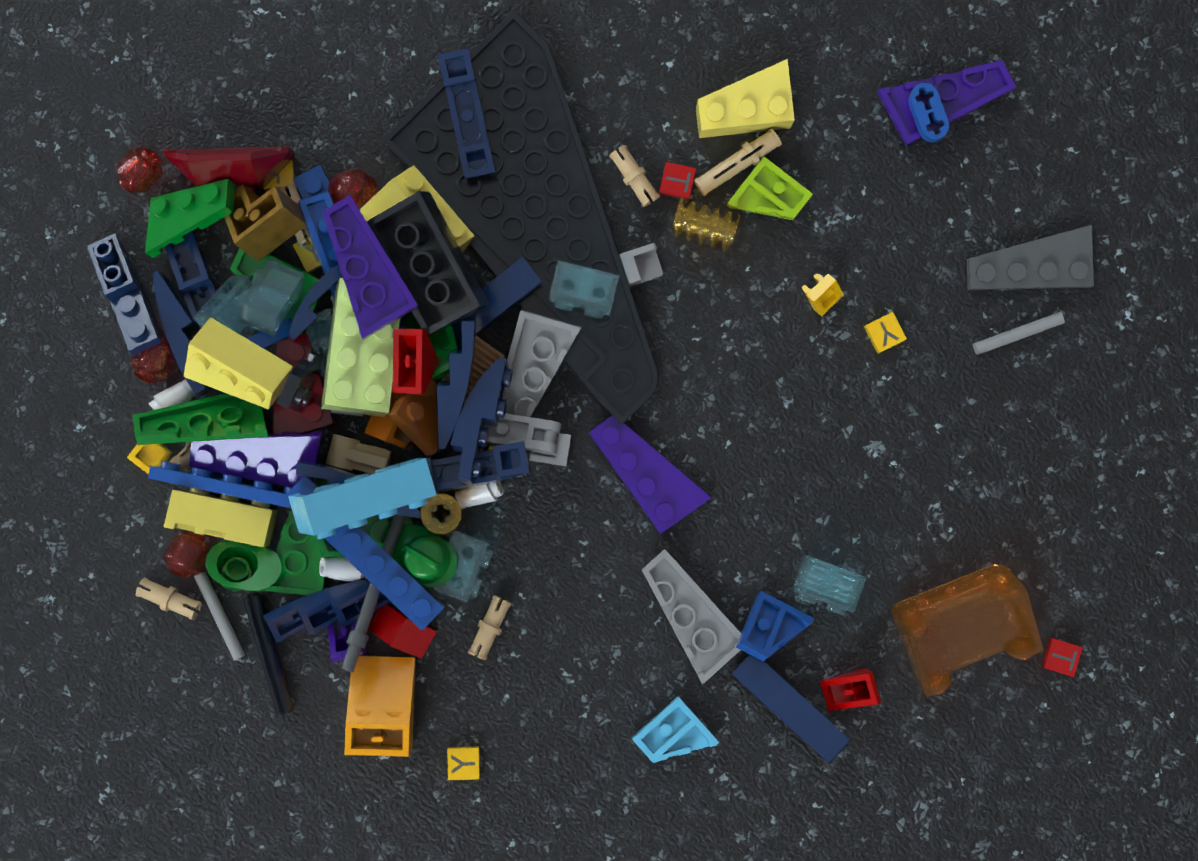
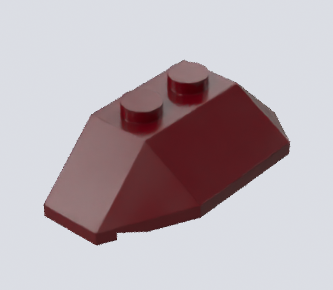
[164,146,295,194]

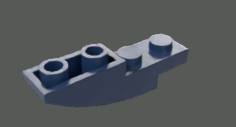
[87,233,162,356]
[451,357,513,486]

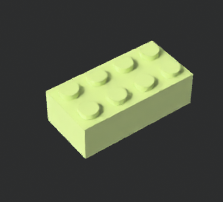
[321,278,400,417]

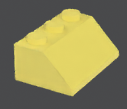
[360,165,474,253]

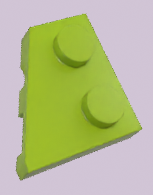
[727,157,813,220]

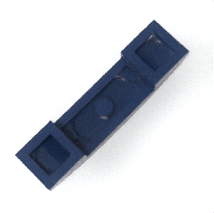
[438,48,496,179]
[288,264,343,342]
[426,441,530,492]

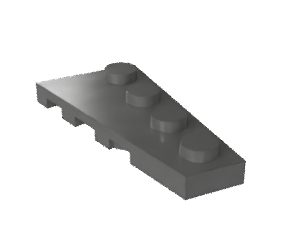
[967,225,1094,291]

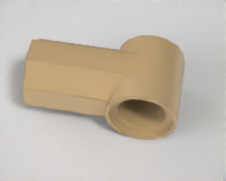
[325,434,392,474]

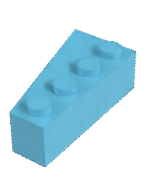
[288,458,437,539]

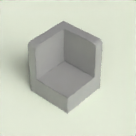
[619,243,663,287]
[529,431,571,467]

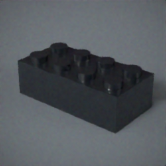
[367,191,489,336]

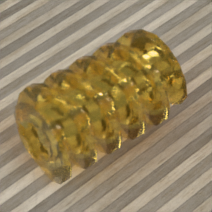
[672,198,740,251]
[421,494,461,534]

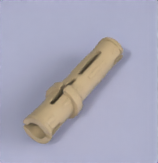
[694,128,782,196]

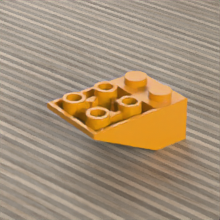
[345,656,416,757]

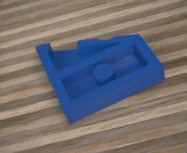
[736,591,814,662]

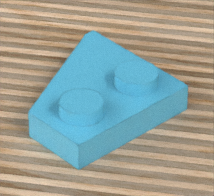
[632,696,719,763]

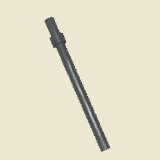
[341,515,406,672]

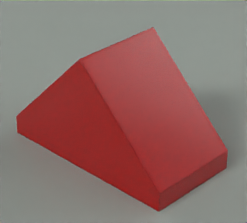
[392,329,439,394]
[368,604,437,659]
[820,668,881,711]

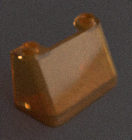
[891,564,1044,697]

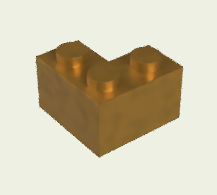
[225,184,306,262]

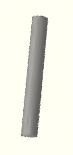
[973,312,1065,355]
[194,571,245,661]

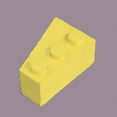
[696,59,795,138]
[183,317,293,409]
[164,487,278,547]

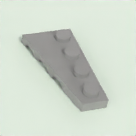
[503,310,582,417]
[641,549,741,685]

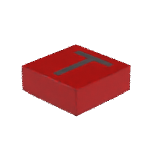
[659,162,696,200]
[1041,637,1083,677]

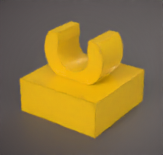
[802,274,844,316]

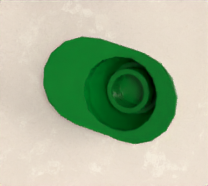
[392,525,457,588]
[205,540,282,591]

